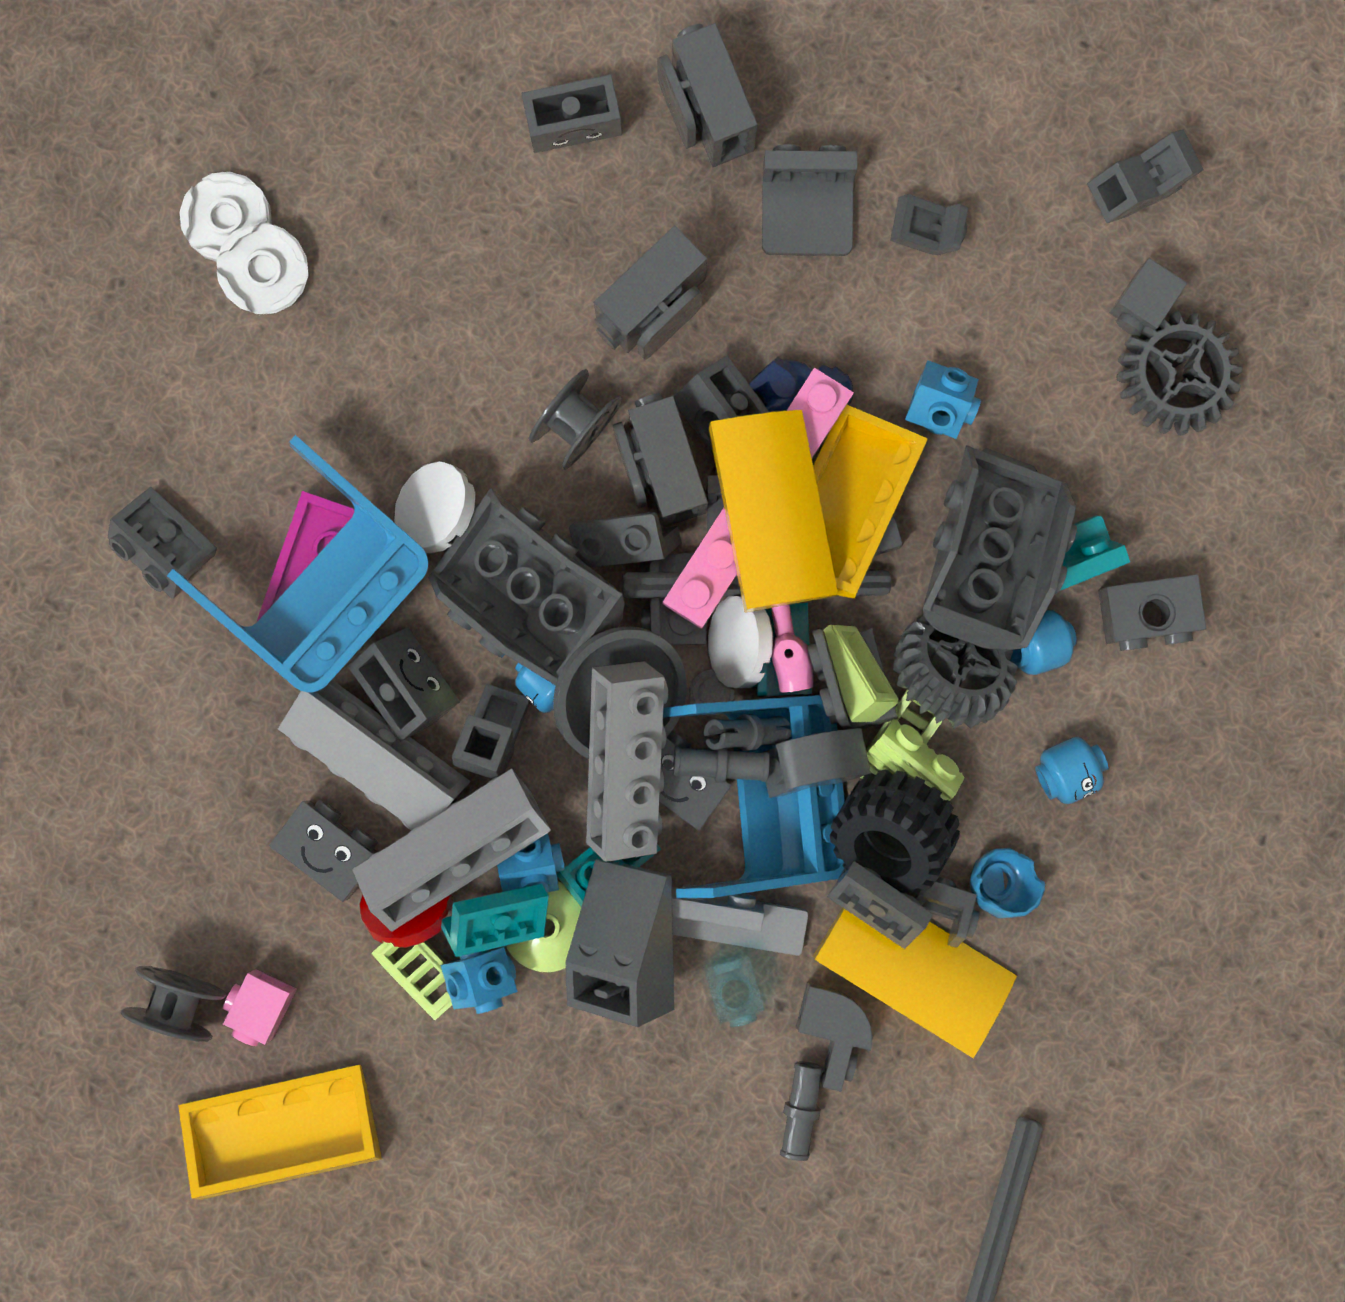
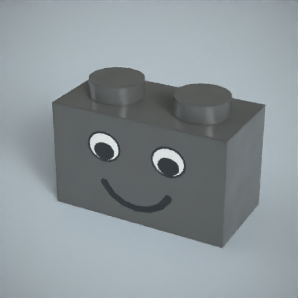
[521,74,622,153]
[348,627,460,742]
[659,731,732,831]
[269,799,378,902]

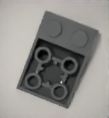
[565,858,675,1027]

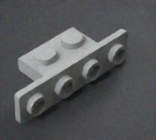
[672,884,808,956]

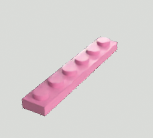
[662,368,854,629]

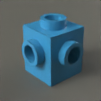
[905,360,981,439]
[497,833,565,893]
[440,947,518,1014]

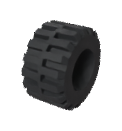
[830,770,960,896]

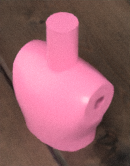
[771,605,813,692]

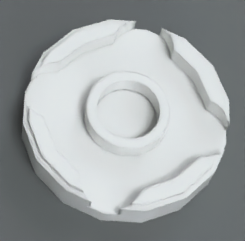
[180,172,272,262]
[217,223,308,314]
[394,461,475,554]
[708,596,773,688]

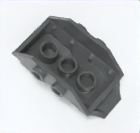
[923,445,1077,650]
[428,488,625,686]

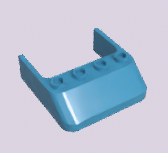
[167,435,428,692]
[663,695,845,898]

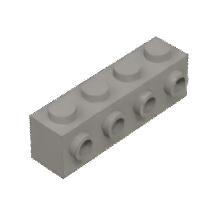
[586,661,668,862]
[278,680,471,830]
[352,768,551,932]

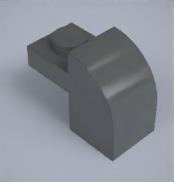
[1087,129,1204,223]
[452,684,530,779]
[761,728,871,798]
[796,982,872,1092]

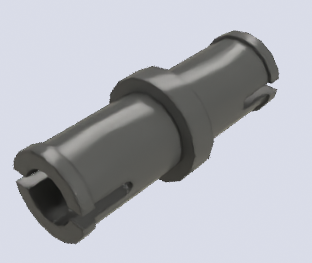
[704,714,791,751]
[673,746,769,783]
[780,1061,824,1161]

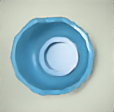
[970,848,1045,918]

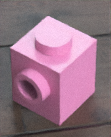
[223,969,297,1046]

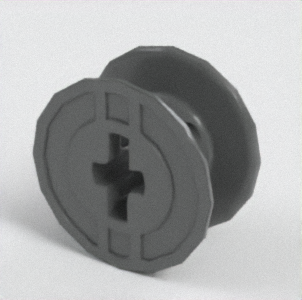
[528,369,622,470]
[120,966,227,1042]

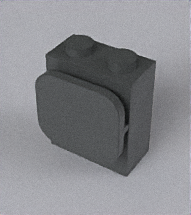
[657,23,758,168]
[594,225,707,360]
[613,393,708,527]

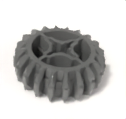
[1116,311,1243,436]
[892,614,1018,729]

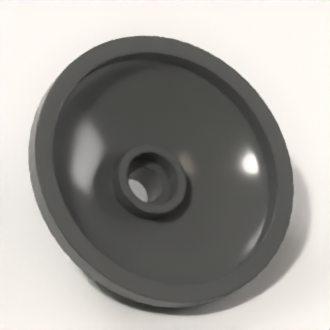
[553,627,687,759]

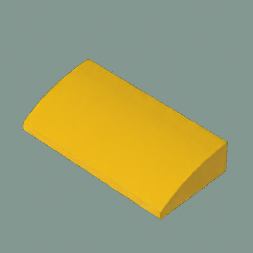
[813,405,928,599]
[709,410,839,613]
[812,907,1017,1059]
[178,1065,382,1200]

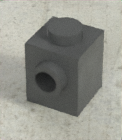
[1109,258,1187,336]

